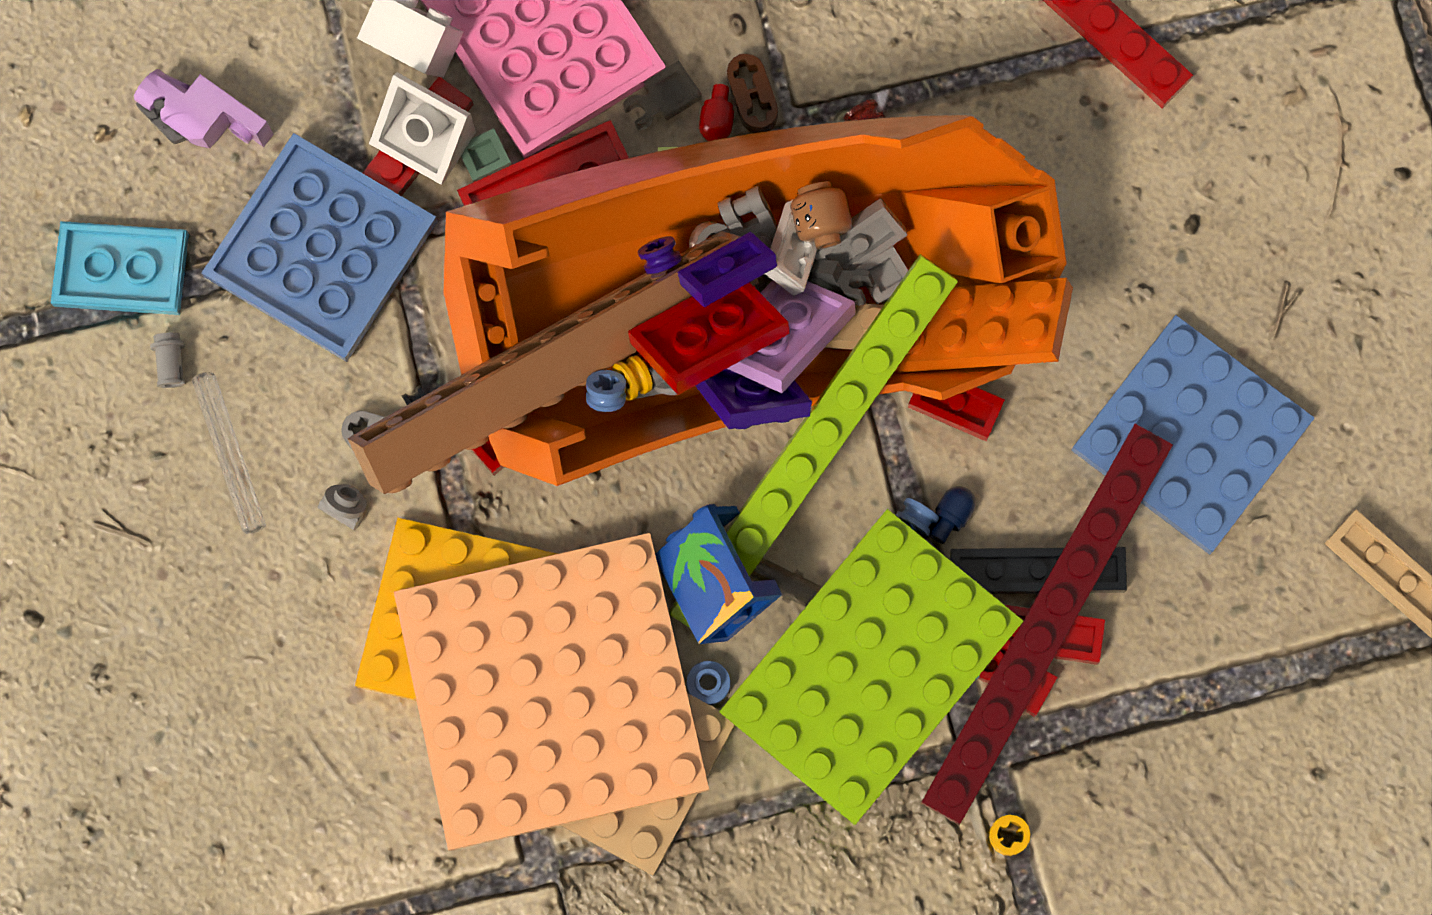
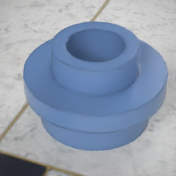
[687,661,730,705]

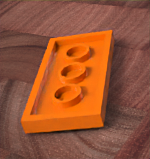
[895,278,1073,373]

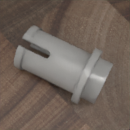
[150,332,185,388]

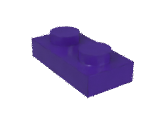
[678,231,777,307]

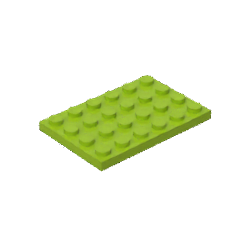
[719,509,1023,825]

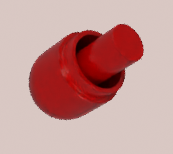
[699,84,734,141]

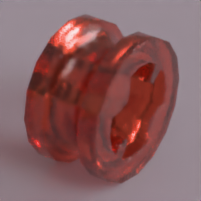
[843,99,886,122]

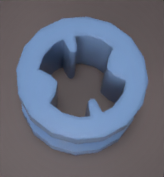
[586,370,626,412]
[896,498,939,537]

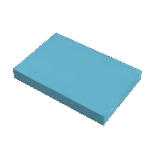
[51,221,189,315]

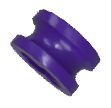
[638,236,682,274]

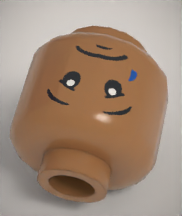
[790,181,852,249]

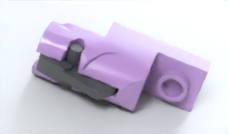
[134,69,274,148]

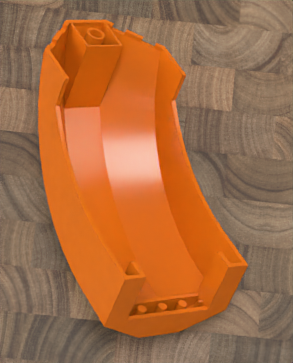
[443,115,1067,486]

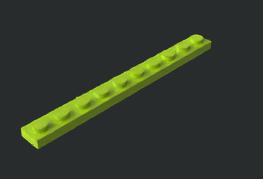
[669,254,958,629]

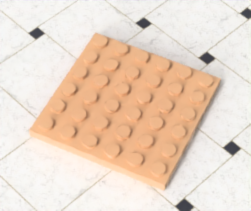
[394,533,709,851]

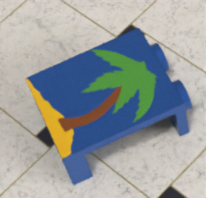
[655,504,782,644]

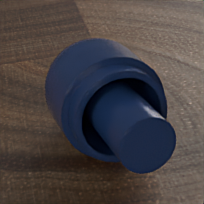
[929,486,976,544]

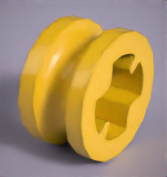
[612,355,652,400]
[989,815,1031,856]

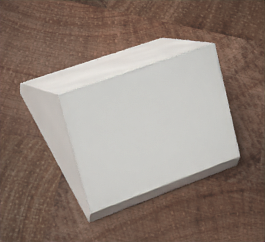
[369,72,476,185]

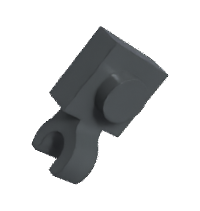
[807,259,875,306]

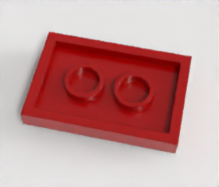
[628,282,790,395]

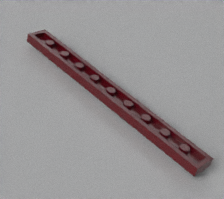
[921,424,1173,825]

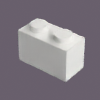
[357,0,464,78]

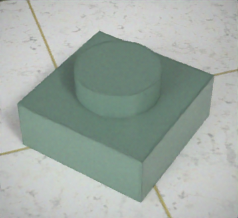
[461,128,512,182]

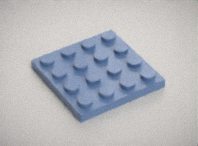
[202,133,438,362]
[1071,315,1314,555]

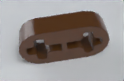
[727,53,778,133]

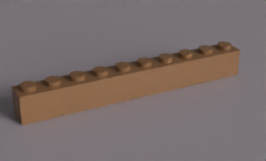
[347,231,759,494]

